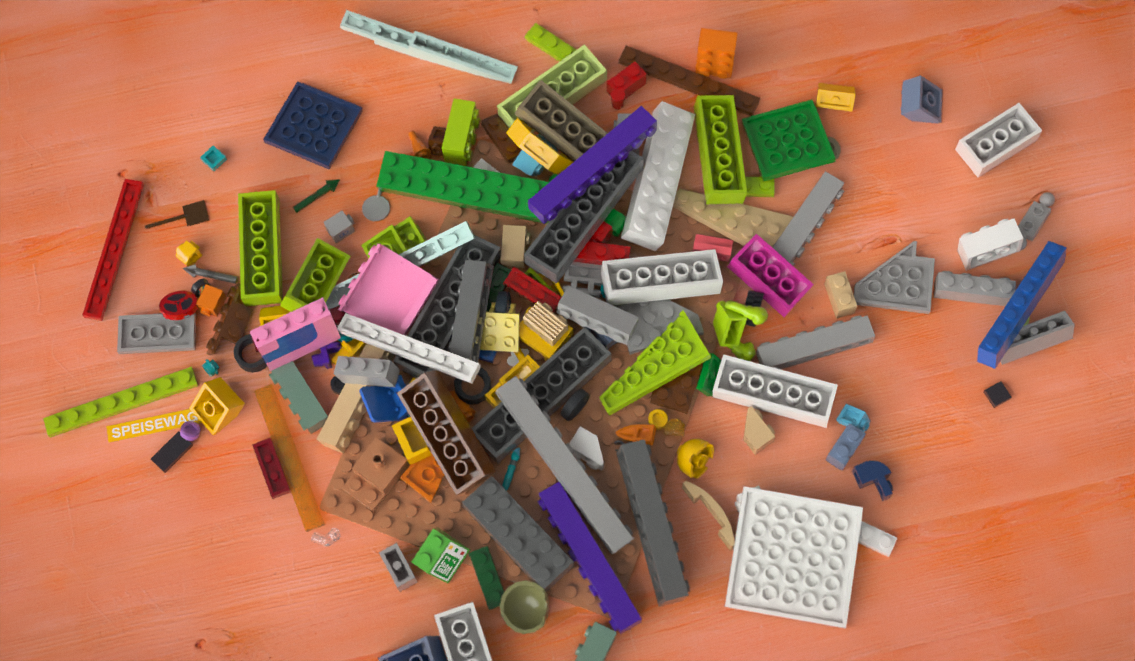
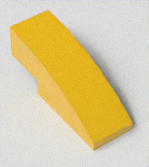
[485,354,540,408]

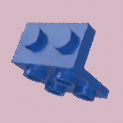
[359,375,409,423]

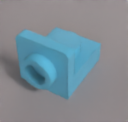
[836,404,870,432]

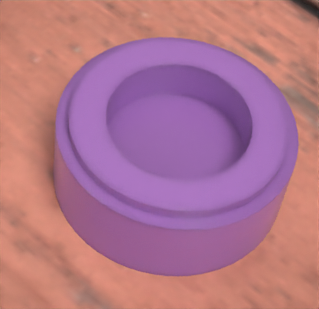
[180,421,201,441]

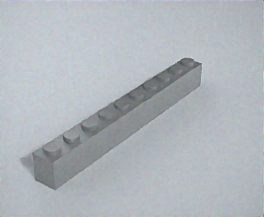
[495,376,633,555]

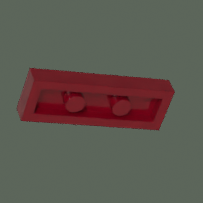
[252,437,291,499]

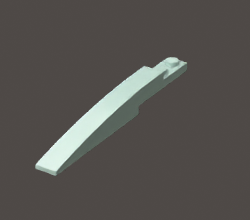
[340,10,517,84]
[323,221,475,311]

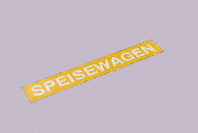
[106,409,202,443]

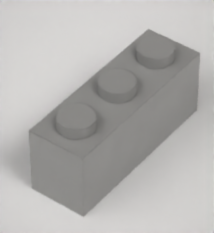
[333,356,400,388]

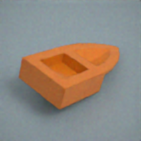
[615,425,657,445]

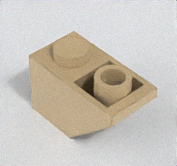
[743,406,775,455]

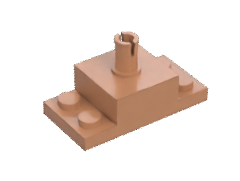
[342,426,410,512]

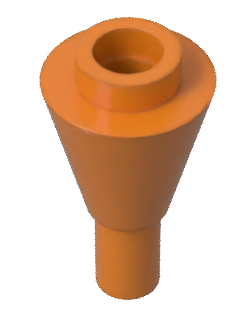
[408,131,431,159]
[450,391,475,423]

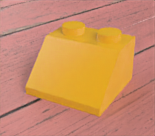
[189,377,245,436]

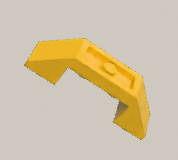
[506,118,574,175]

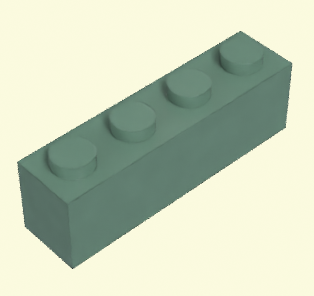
[269,361,328,434]
[575,622,617,661]

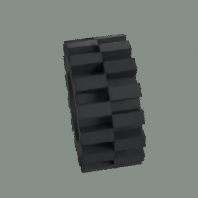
[745,290,764,327]

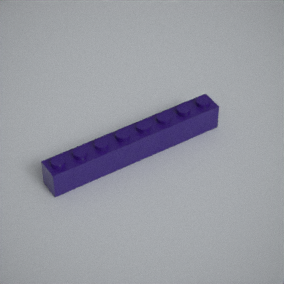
[528,106,657,224]
[537,482,642,635]

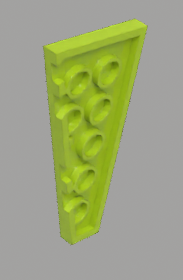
[599,310,711,416]

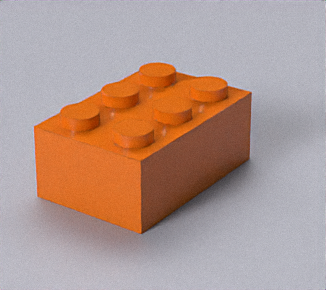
[695,28,738,79]

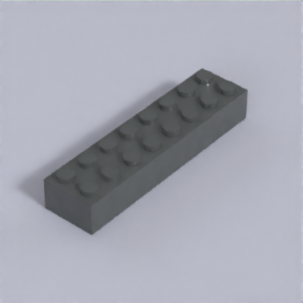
[524,151,644,284]
[393,235,501,378]
[471,327,611,464]
[616,439,690,607]

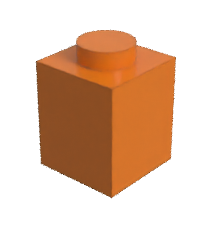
[196,284,227,317]

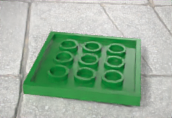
[742,99,835,182]

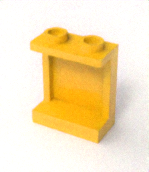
[519,303,573,361]

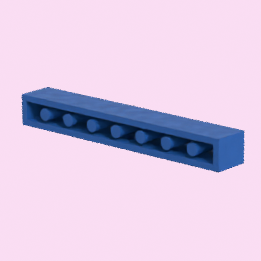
[977,241,1067,369]

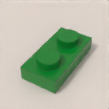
[696,353,722,397]

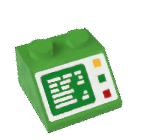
[412,527,470,583]

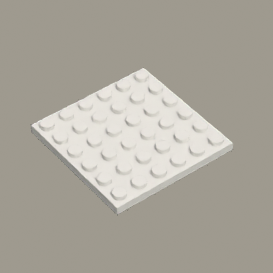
[725,487,863,628]

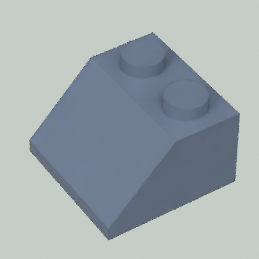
[901,76,942,123]

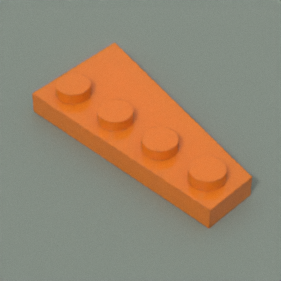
[400,449,444,503]

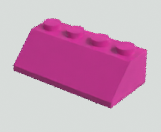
[727,234,814,317]

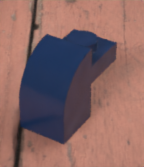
[852,461,893,501]

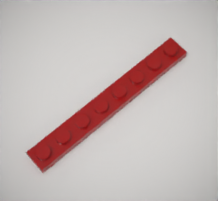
[82,179,144,321]

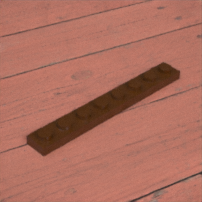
[619,45,760,116]

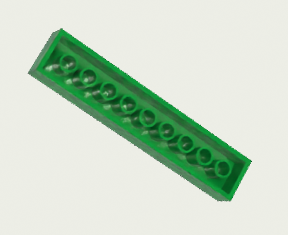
[376,151,549,224]

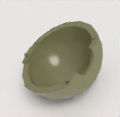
[500,581,549,634]

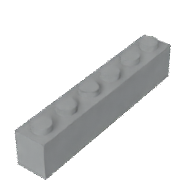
[773,171,845,266]
[756,315,875,369]

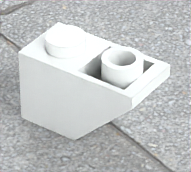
[569,427,604,470]

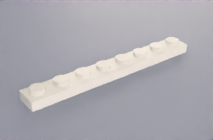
[337,313,481,383]

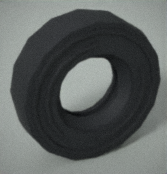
[560,388,590,421]

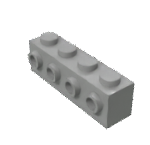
[933,271,1016,306]
[557,286,639,345]
[1000,311,1075,365]

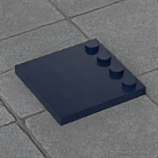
[263,81,363,170]

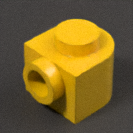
[176,240,202,266]

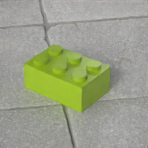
[442,98,480,166]

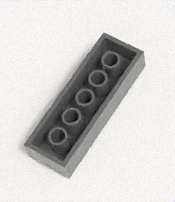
[462,476,574,592]

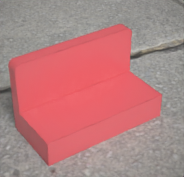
[693,234,733,262]

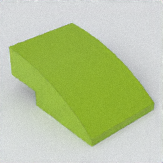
[361,216,427,258]

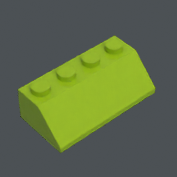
[280,238,351,312]

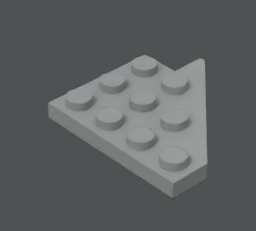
[853,241,935,314]
[614,299,704,355]

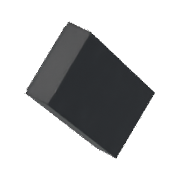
[151,431,193,473]

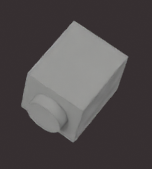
[323,211,355,243]

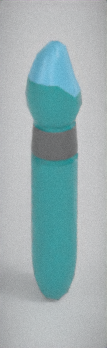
[502,447,520,491]

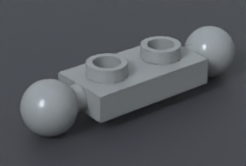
[1018,192,1055,250]

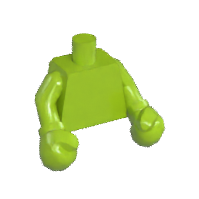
[713,300,768,361]

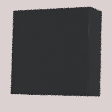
[984,381,1012,408]

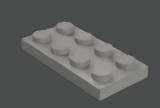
[117,313,196,354]

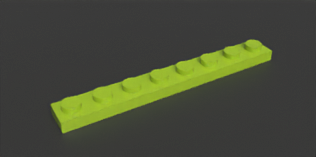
[43,367,198,438]

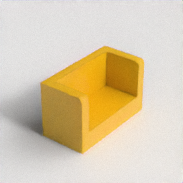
[392,417,432,465]

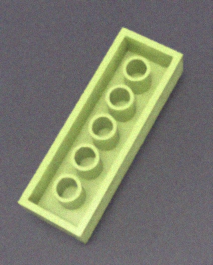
[497,45,607,133]

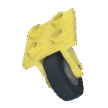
[480,291,520,352]

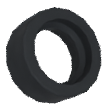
[233,334,267,373]
[454,367,492,405]

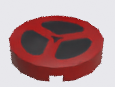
[159,291,198,320]

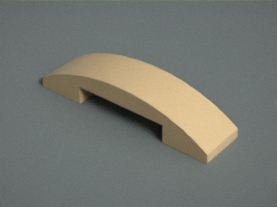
[682,481,734,551]

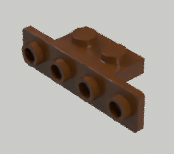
[206,283,253,355]

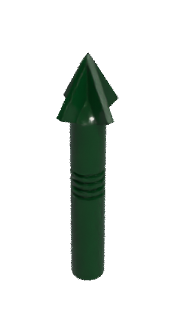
[292,179,340,213]

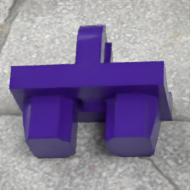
[312,342,341,369]

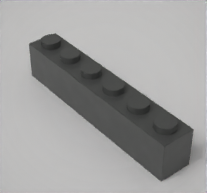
[446,260,494,380]

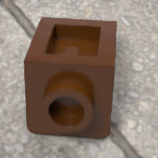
[428,126,446,156]

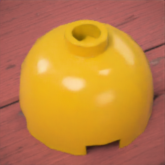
[677,438,714,479]

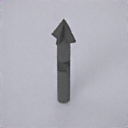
[183,264,238,284]

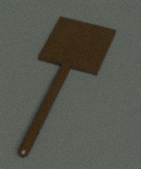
[145,200,209,229]

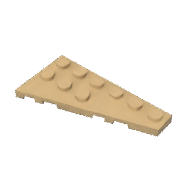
[673,189,793,248]

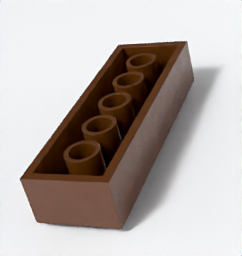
[397,370,496,495]

